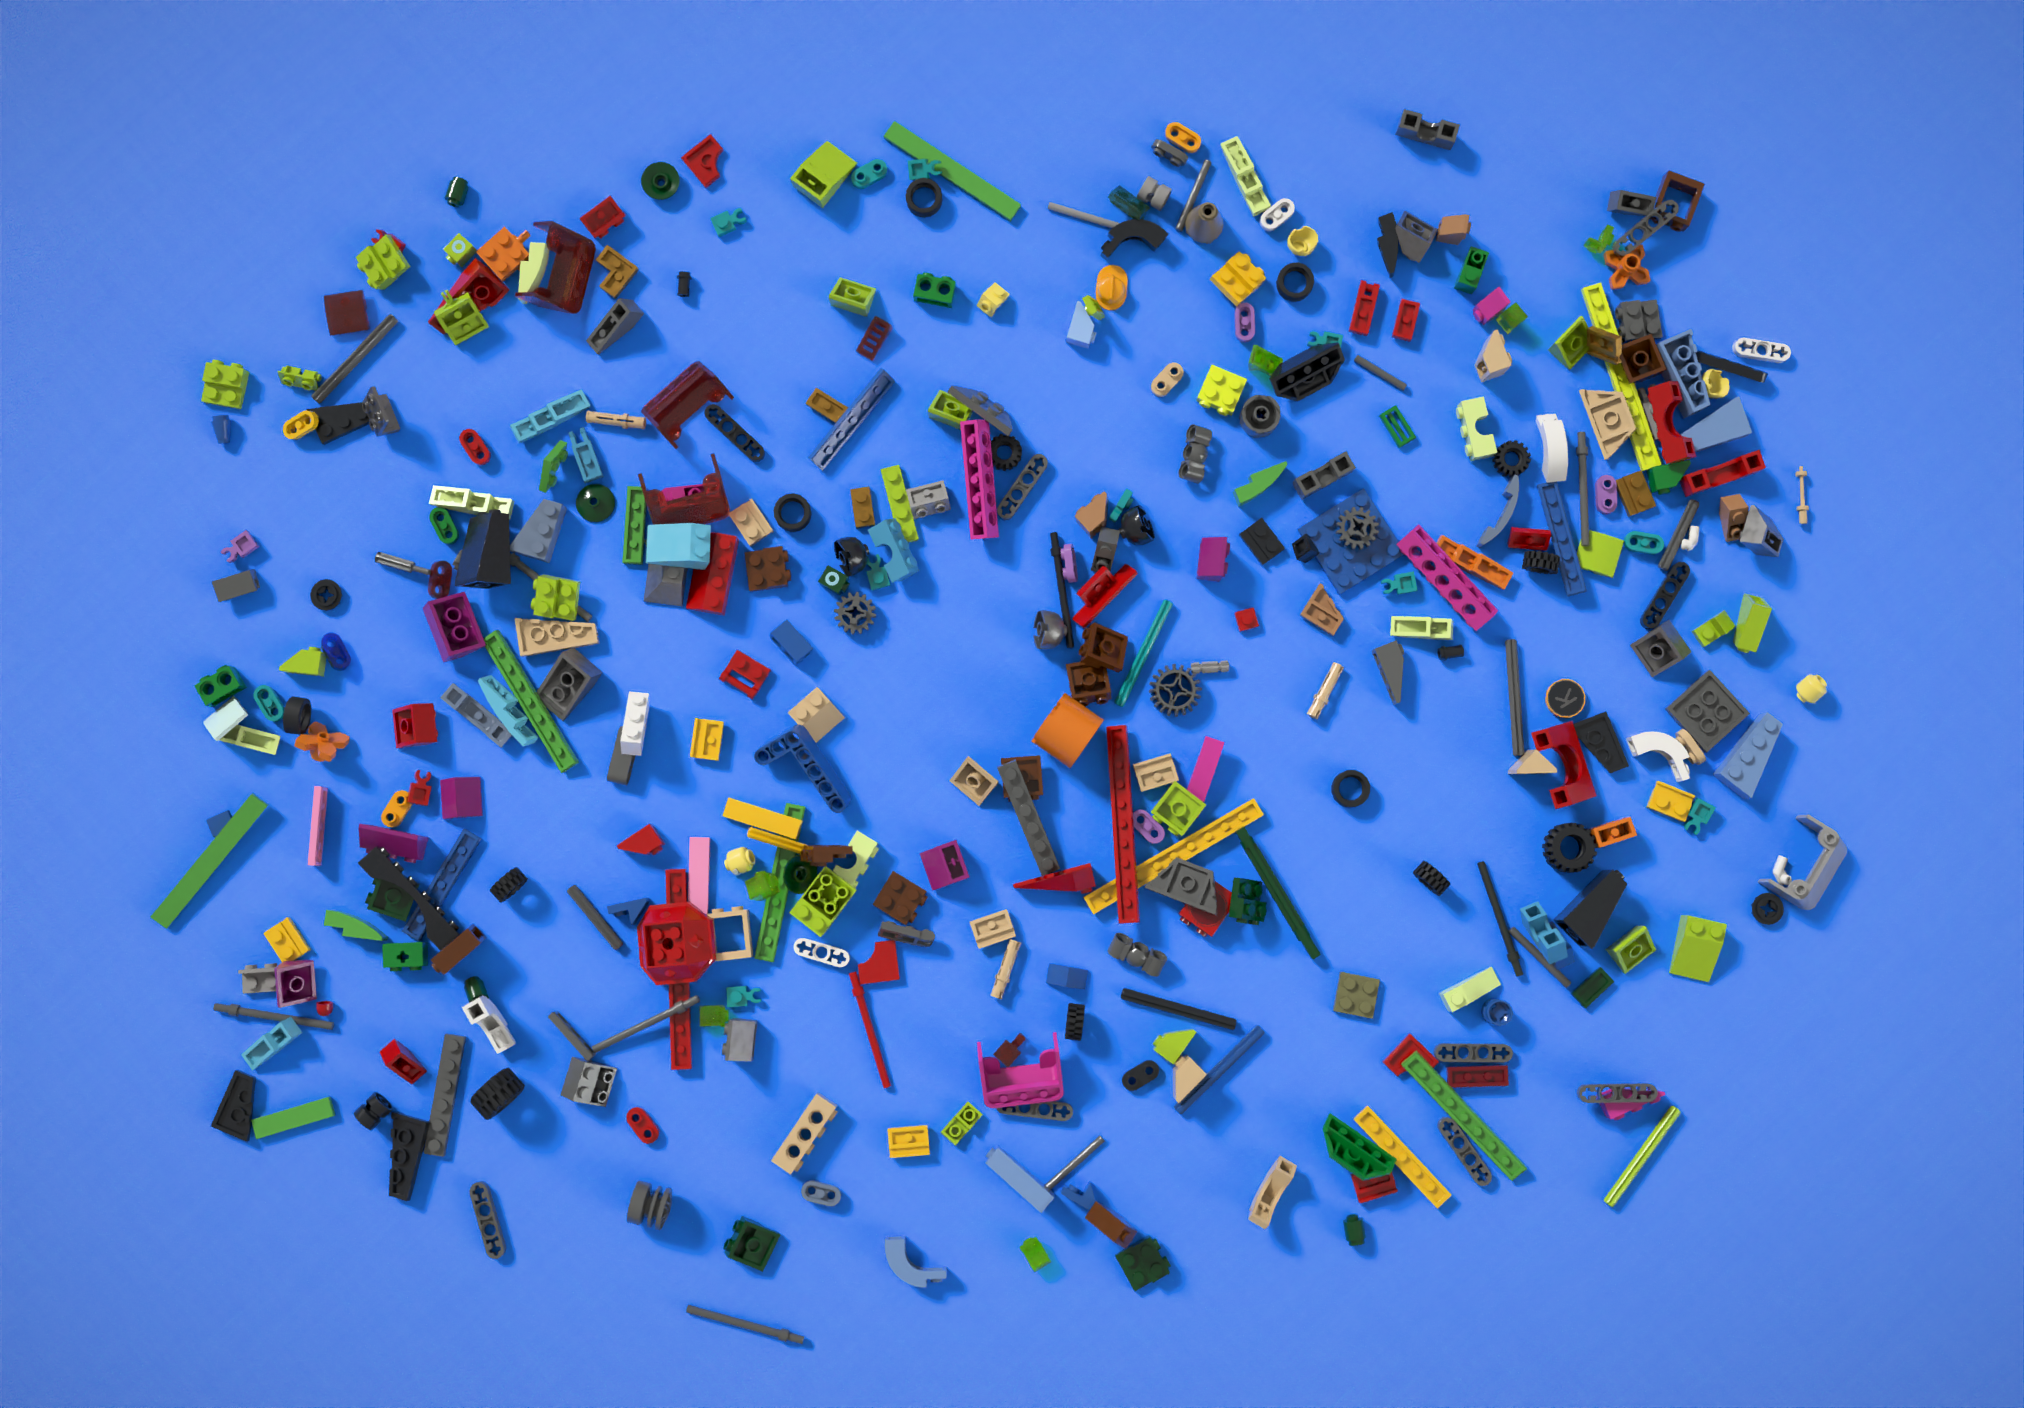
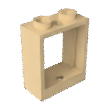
[707,906,754,962]

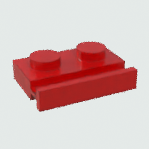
[1350,1172,1398,1203]

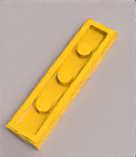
[722,797,803,840]

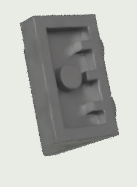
[362,386,400,437]

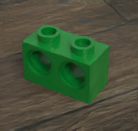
[913,272,956,309]
[194,665,247,708]

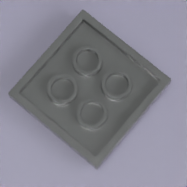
[1665,670,1750,753]

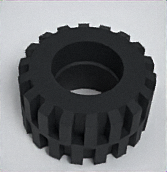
[1542,823,1598,873]
[470,1067,525,1120]

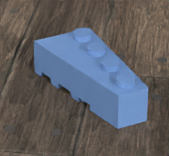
[1656,328,1710,419]
[1713,712,1783,799]

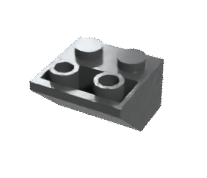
[560,1056,617,1107]

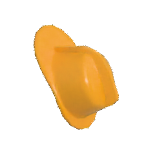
[1096,265,1128,310]

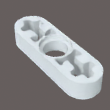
[1732,338,1791,363]
[793,938,850,967]

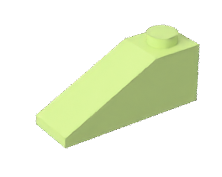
[1438,967,1501,1012]

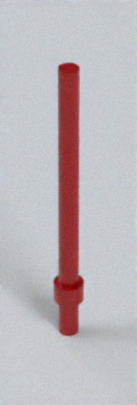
[849,971,891,1088]

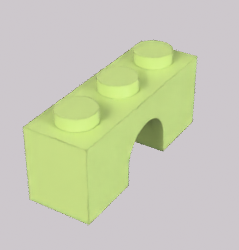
[1456,396,1497,461]
[833,831,879,889]

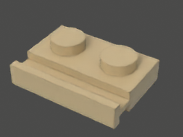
[728,498,774,547]
[1133,753,1179,792]
[970,909,1016,949]

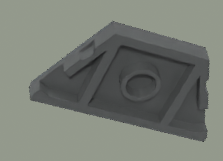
[948,385,1013,436]
[1145,857,1217,916]

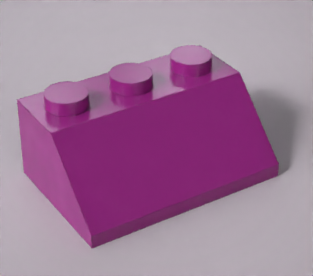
[422,591,486,663]
[358,823,429,863]

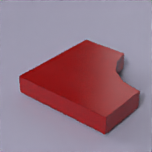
[681,134,723,189]
[858,940,900,984]
[1382,1033,1439,1076]

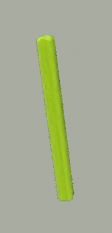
[1604,1106,1681,1207]

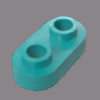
[851,159,887,189]
[1623,531,1664,555]
[253,685,285,722]

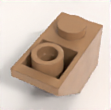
[1436,214,1471,245]
[1075,491,1109,539]
[1719,494,1749,542]

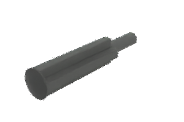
[375,552,431,575]

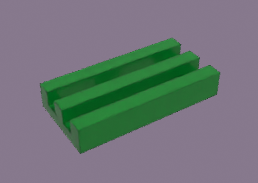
[1379,405,1416,448]

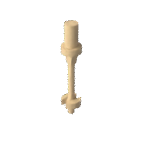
[1795,466,1809,524]

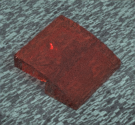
[324,290,370,336]

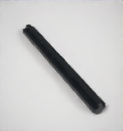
[1121,988,1236,1030]

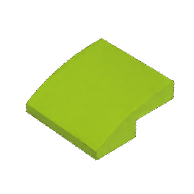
[1577,530,1624,578]

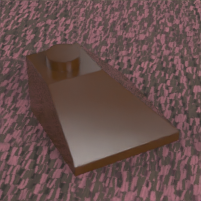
[1619,334,1666,384]

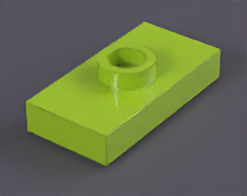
[1082,295,1105,320]

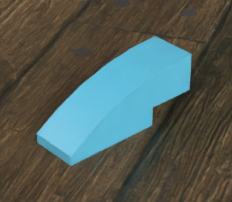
[241,1017,302,1071]

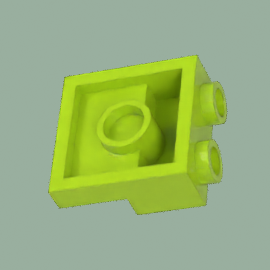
[355,234,410,290]
[201,359,249,410]
[531,574,581,621]
[1151,781,1207,836]

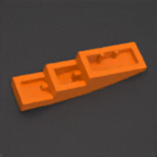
[1436,535,1513,590]

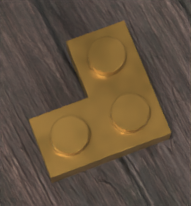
[596,245,639,299]

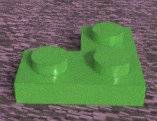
[539,440,568,493]

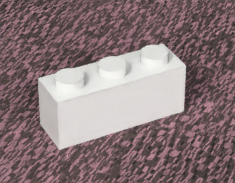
[620,691,649,756]

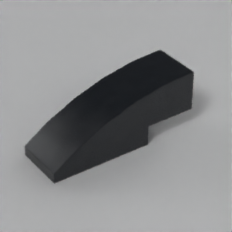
[1377,212,1398,278]

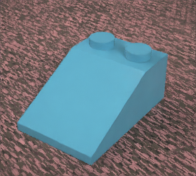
[646,523,711,570]

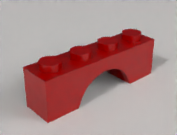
[1648,381,1696,464]
[1680,450,1766,497]

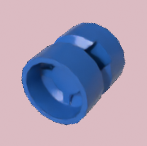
[1481,998,1513,1026]

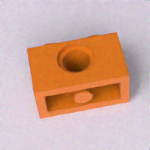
[1589,817,1637,848]

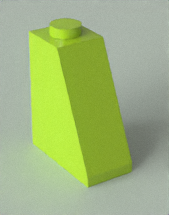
[1733,593,1772,653]

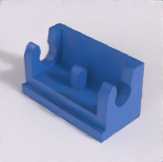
[770,619,813,666]

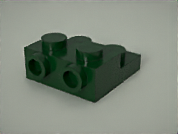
[1229,877,1267,925]
[365,878,420,922]
[723,1216,781,1272]
[1115,1235,1171,1291]

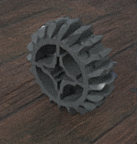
[1148,664,1202,717]

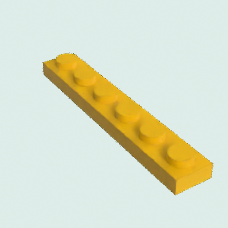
[1353,1105,1451,1209]

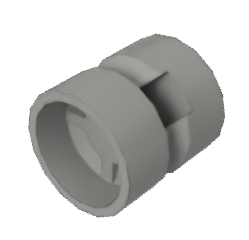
[1137,176,1172,211]

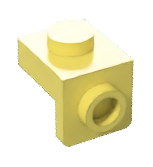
[977,282,1010,317]

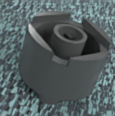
[1239,395,1281,438]

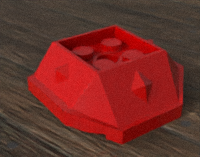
[637,901,716,985]

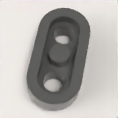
[1151,139,1188,167]

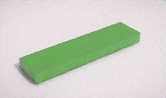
[622,486,648,565]
[251,1096,336,1139]

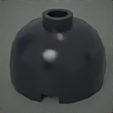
[1119,505,1155,545]
[834,537,870,577]

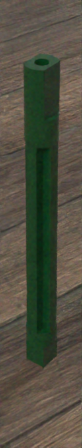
[1235,826,1321,960]

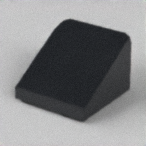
[1292,534,1319,563]

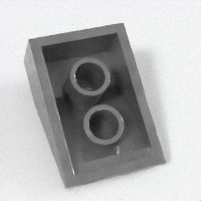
[537,648,603,721]

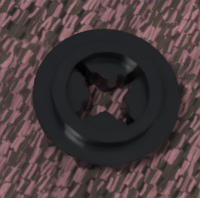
[310,579,343,611]
[1751,893,1784,925]

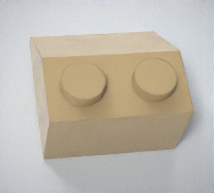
[788,687,845,743]
[1173,1054,1207,1103]

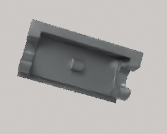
[212,569,260,602]

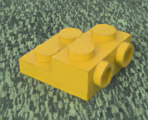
[1209,251,1266,307]

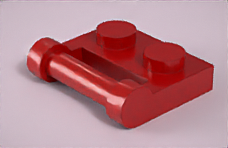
[719,650,771,700]

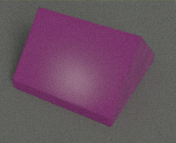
[440,777,483,819]
[275,960,317,1008]

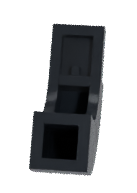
[1100,219,1168,260]

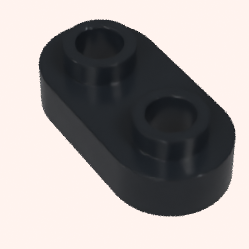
[1122,1060,1159,1091]

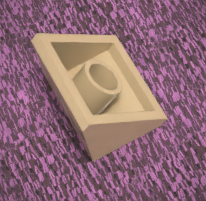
[1508,749,1557,774]
[949,756,999,806]

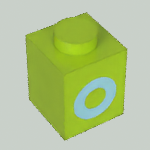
[443,233,477,267]

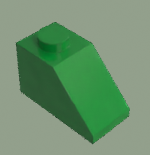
[1646,460,1691,495]

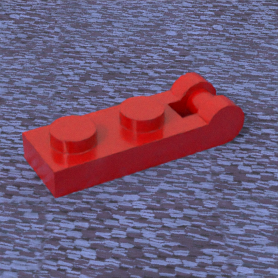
[1348,280,1380,336]

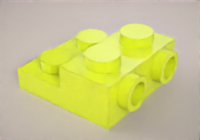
[1196,364,1247,416]

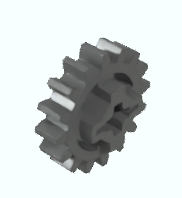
[1335,507,1379,550]
[834,592,877,635]

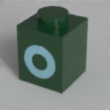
[818,565,850,596]

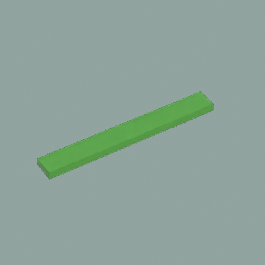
[883,121,1021,222]
[484,630,579,773]
[150,793,269,929]
[754,803,806,962]
[1401,1050,1527,1181]

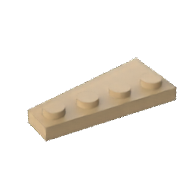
[515,618,599,657]

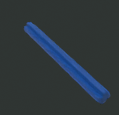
[1174,1025,1265,1114]

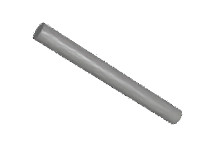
[1047,202,1119,229]

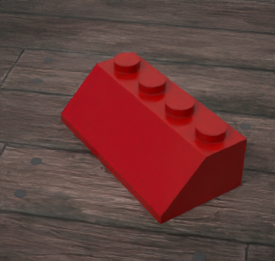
[686,533,739,616]

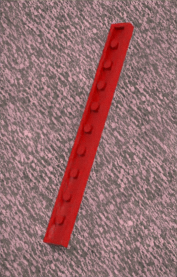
[1106,725,1140,924]
[665,869,692,1070]

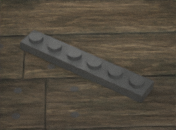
[997,759,1060,876]
[424,1033,466,1157]

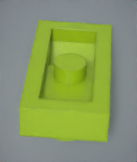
[1691,610,1735,648]

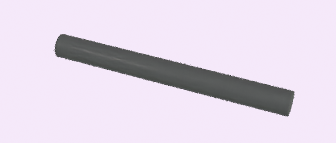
[1175,159,1212,232]
[1509,926,1571,988]
[1045,1135,1105,1190]

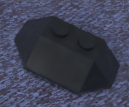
[1269,342,1345,402]

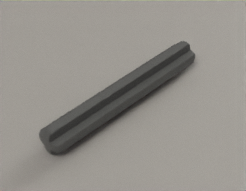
[1658,499,1699,571]
[567,885,623,950]

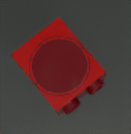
[1178,881,1232,938]

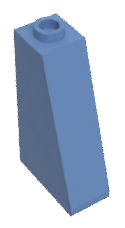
[1681,396,1752,453]
[985,1145,1054,1213]

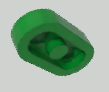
[429,507,459,545]

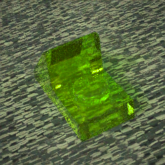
[1248,345,1283,376]

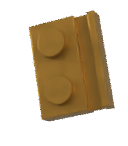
[1587,326,1622,365]
[1616,470,1656,517]

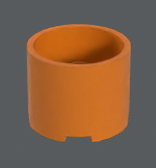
[1031,693,1104,768]

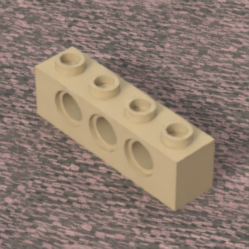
[771,1092,838,1175]

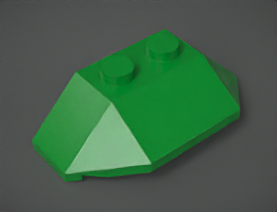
[1322,1113,1397,1181]

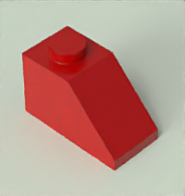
[617,823,665,856]
[380,1038,427,1085]

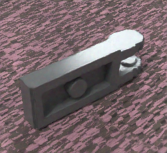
[878,921,935,948]

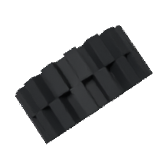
[991,434,1022,471]
[1493,440,1531,478]
[1522,551,1560,574]
[1413,860,1451,896]
[490,867,528,903]
[1065,1003,1085,1041]

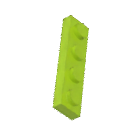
[880,464,919,543]

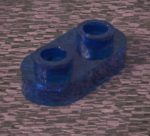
[321,633,351,671]

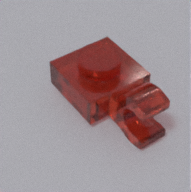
[993,1033,1026,1068]

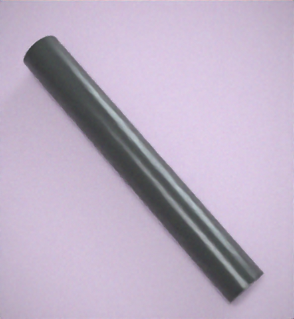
[1354,354,1407,391]

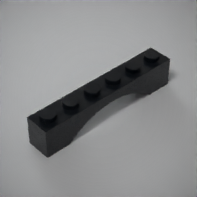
[358,846,459,951]

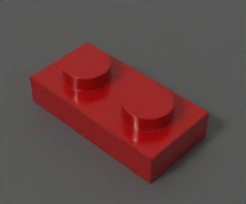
[1392,299,1420,342]
[1507,527,1551,550]

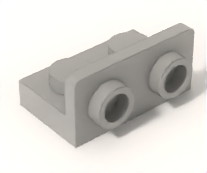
[906,480,951,519]
[238,963,277,994]

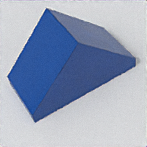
[1046,963,1088,990]

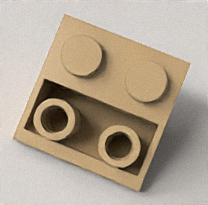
[1474,329,1512,383]

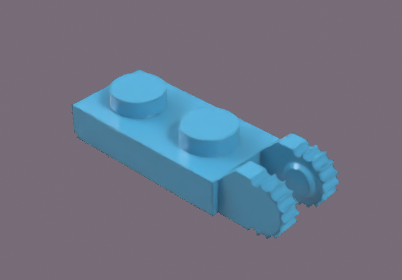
[568,427,604,484]

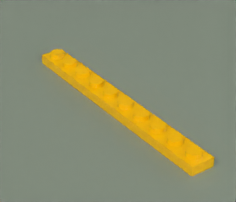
[1083,798,1264,914]

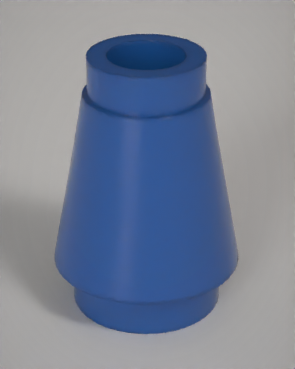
[211,415,231,444]

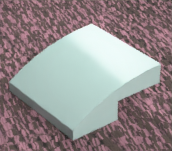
[203,696,248,741]

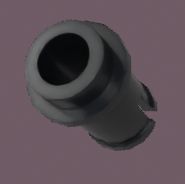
[677,271,692,297]
[1437,644,1464,661]

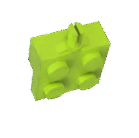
[434,290,489,346]

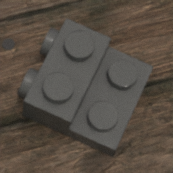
[1615,299,1663,344]

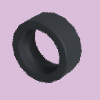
[905,178,942,218]
[1276,262,1314,302]
[773,493,812,532]
[283,696,312,735]
[1331,770,1370,807]

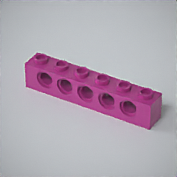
[960,420,999,540]
[1396,524,1498,631]

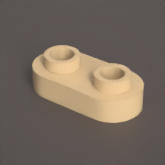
[1151,362,1184,397]
[1675,729,1706,765]

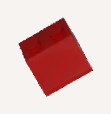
[392,703,438,748]

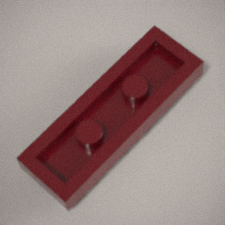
[1446,1065,1509,1088]

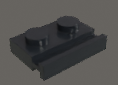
[1239,518,1285,566]

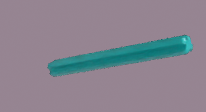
[1114,600,1173,707]

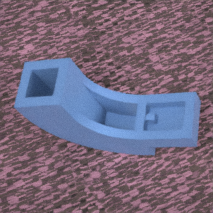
[884,1236,947,1288]

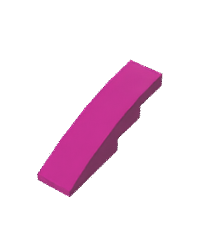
[1187,736,1225,818]

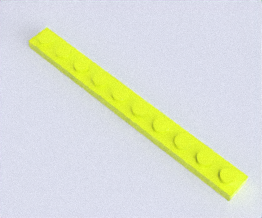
[1581,283,1662,471]

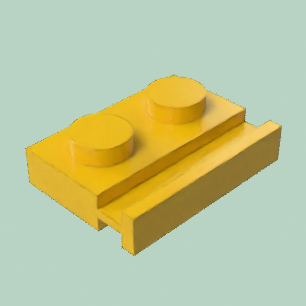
[690,718,724,761]
[1646,781,1695,822]
[263,917,311,962]
[887,1125,930,1158]

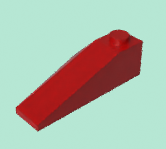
[428,258,509,334]
[1013,863,1096,894]

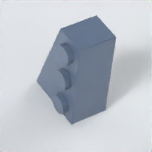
[510,499,567,564]

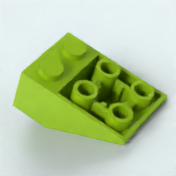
[790,141,858,208]
[789,866,857,937]

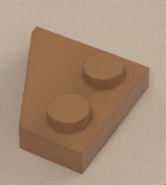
[1299,583,1344,636]

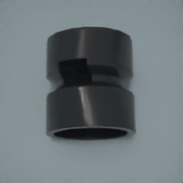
[354,1092,393,1130]

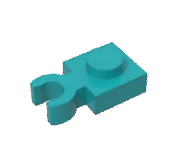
[907,159,942,180]
[710,208,747,237]
[1307,331,1343,348]
[1109,488,1134,523]
[866,554,891,591]
[1381,571,1418,595]
[1684,797,1716,835]
[726,986,762,1007]

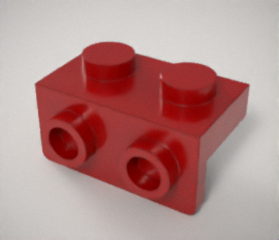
[579,195,626,239]

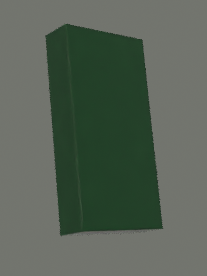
[1570,967,1614,1009]

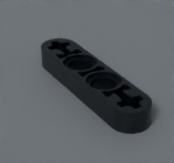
[1696,350,1768,383]
[704,404,765,462]
[1640,562,1690,629]

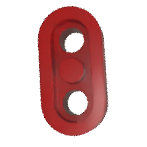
[459,429,491,465]
[626,1107,659,1144]

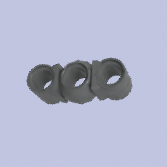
[1178,424,1212,484]
[1107,933,1167,977]

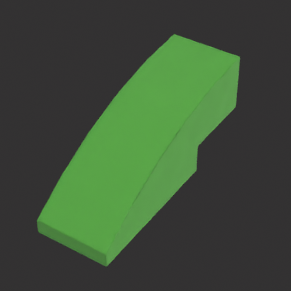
[1233,461,1288,507]
[324,910,388,941]

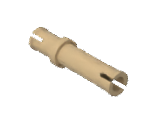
[586,410,646,429]
[1306,662,1344,720]
[990,939,1021,1000]

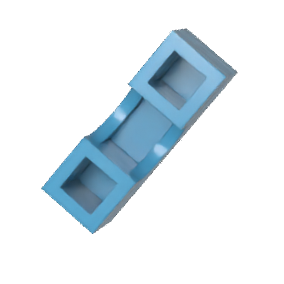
[868,518,919,583]
[1520,901,1568,965]

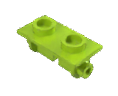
[277,365,322,391]

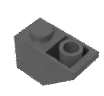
[1091,526,1120,572]

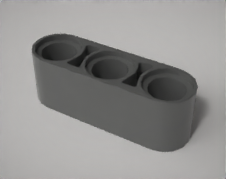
[607,726,636,786]

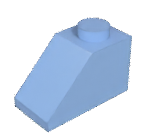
[1066,301,1096,349]

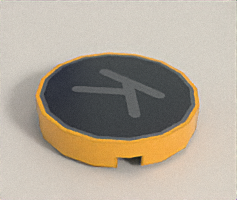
[1545,679,1585,718]

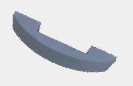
[1476,475,1519,548]
[440,683,512,748]

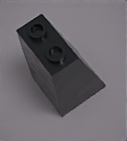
[455,510,511,589]
[1553,869,1627,949]

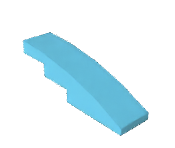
[510,389,591,444]
[478,675,539,747]

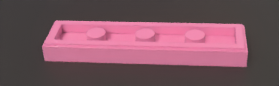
[307,786,328,866]
[688,837,710,914]

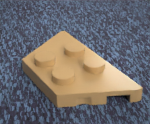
[1579,389,1637,460]

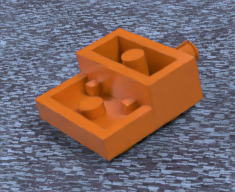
[476,226,531,282]

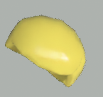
[1287,226,1318,257]
[1702,369,1730,399]

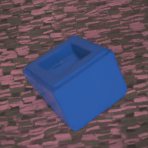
[206,810,232,837]

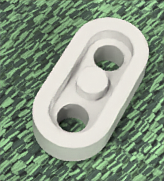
[1260,198,1295,231]

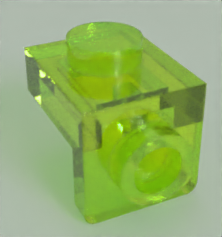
[1583,224,1614,254]
[699,1005,729,1027]
[1019,1237,1052,1272]

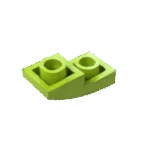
[940,1101,983,1146]

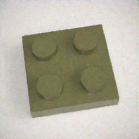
[1333,972,1380,1019]

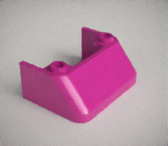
[977,1032,1064,1108]

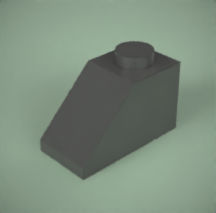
[1607,190,1656,217]

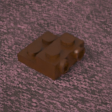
[744,546,791,592]
[1079,622,1128,673]
[1066,662,1111,707]
[1001,755,1043,802]
[801,845,853,866]
[872,871,928,925]

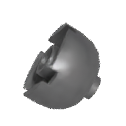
[1033,610,1067,649]

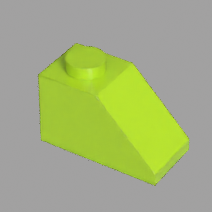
[279,647,327,677]
[1152,1029,1196,1065]

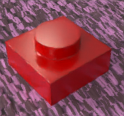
[1234,607,1259,632]

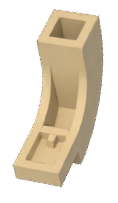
[1248,1156,1297,1230]

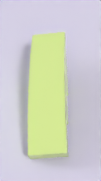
[1220,136,1271,217]
[429,485,514,520]

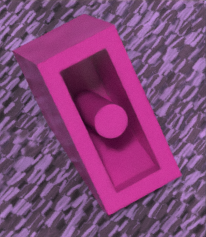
[1472,286,1511,325]

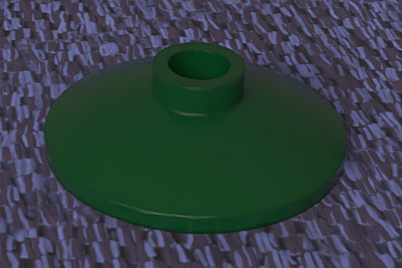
[641,162,680,200]
[576,484,615,522]
[783,854,817,894]

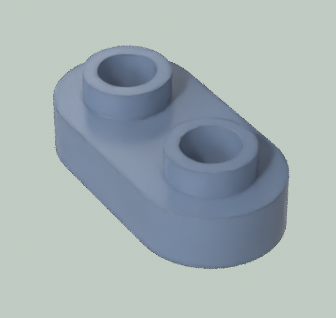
[801,1180,841,1206]

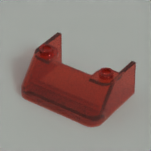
[515,221,596,314]
[641,361,734,449]
[638,453,731,525]

